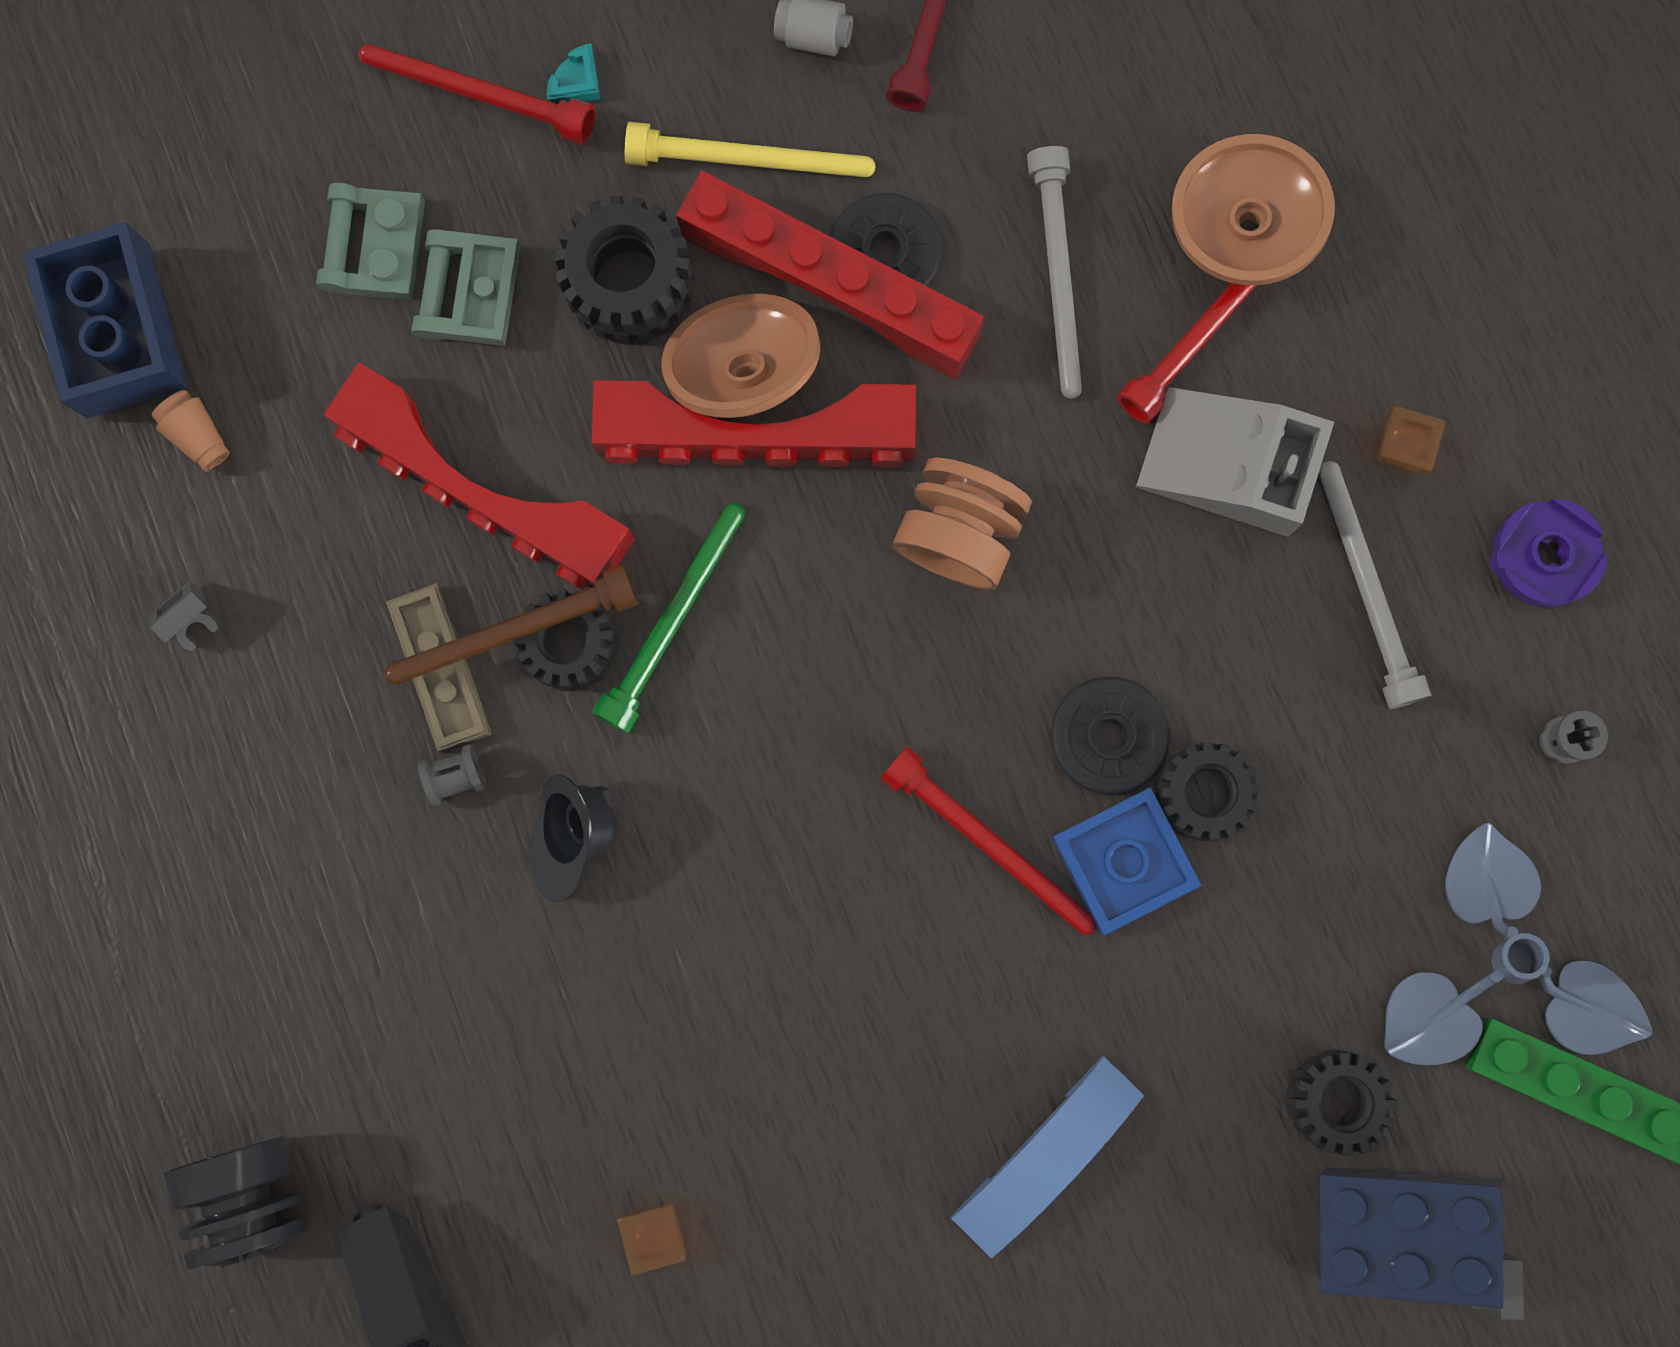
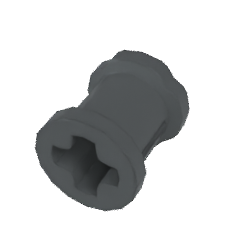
[1539,711,1608,764]
[418,744,487,807]

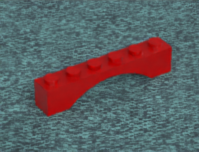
[676,170,985,380]
[324,362,635,591]
[591,380,916,468]

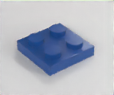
[1051,787,1202,936]

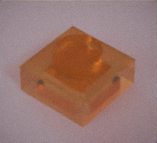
[1375,405,1446,476]
[617,1202,688,1276]

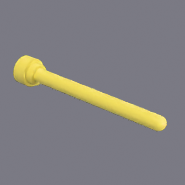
[625,122,876,177]

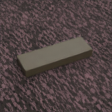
[386,583,492,753]

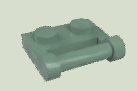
[316,183,425,300]
[411,229,521,346]

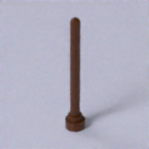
[384,564,639,685]

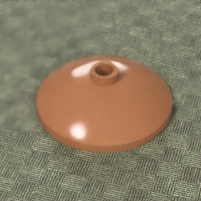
[1172,134,1335,285]
[661,294,820,418]

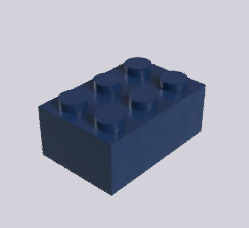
[22,222,188,419]
[1320,1168,1505,1309]

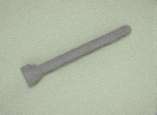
[1027,146,1082,399]
[1319,461,1432,710]

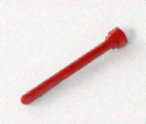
[358,44,596,145]
[1117,283,1257,424]
[880,746,1097,935]

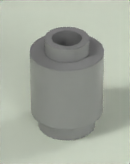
[774,0,853,57]

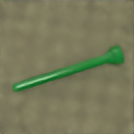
[591,502,745,734]

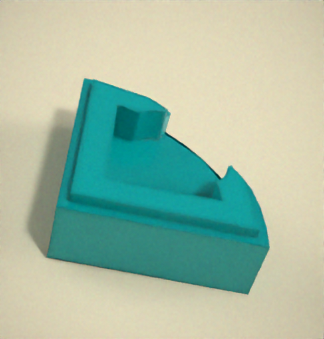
[547,43,601,104]

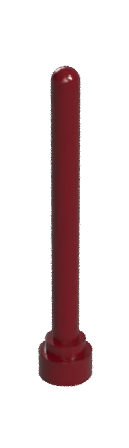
[886,0,946,112]

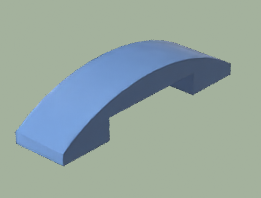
[951,1056,1144,1259]

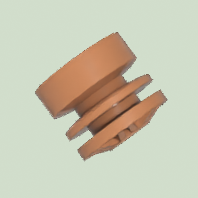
[892,457,1032,590]

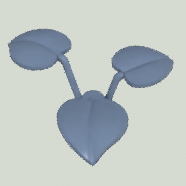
[1384,823,1652,1066]

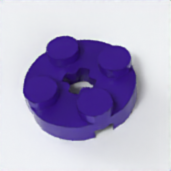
[1490,499,1607,609]

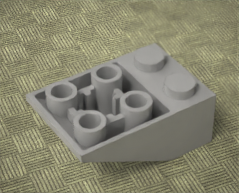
[1136,387,1334,537]

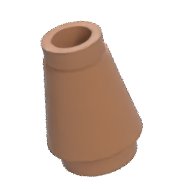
[152,390,230,472]

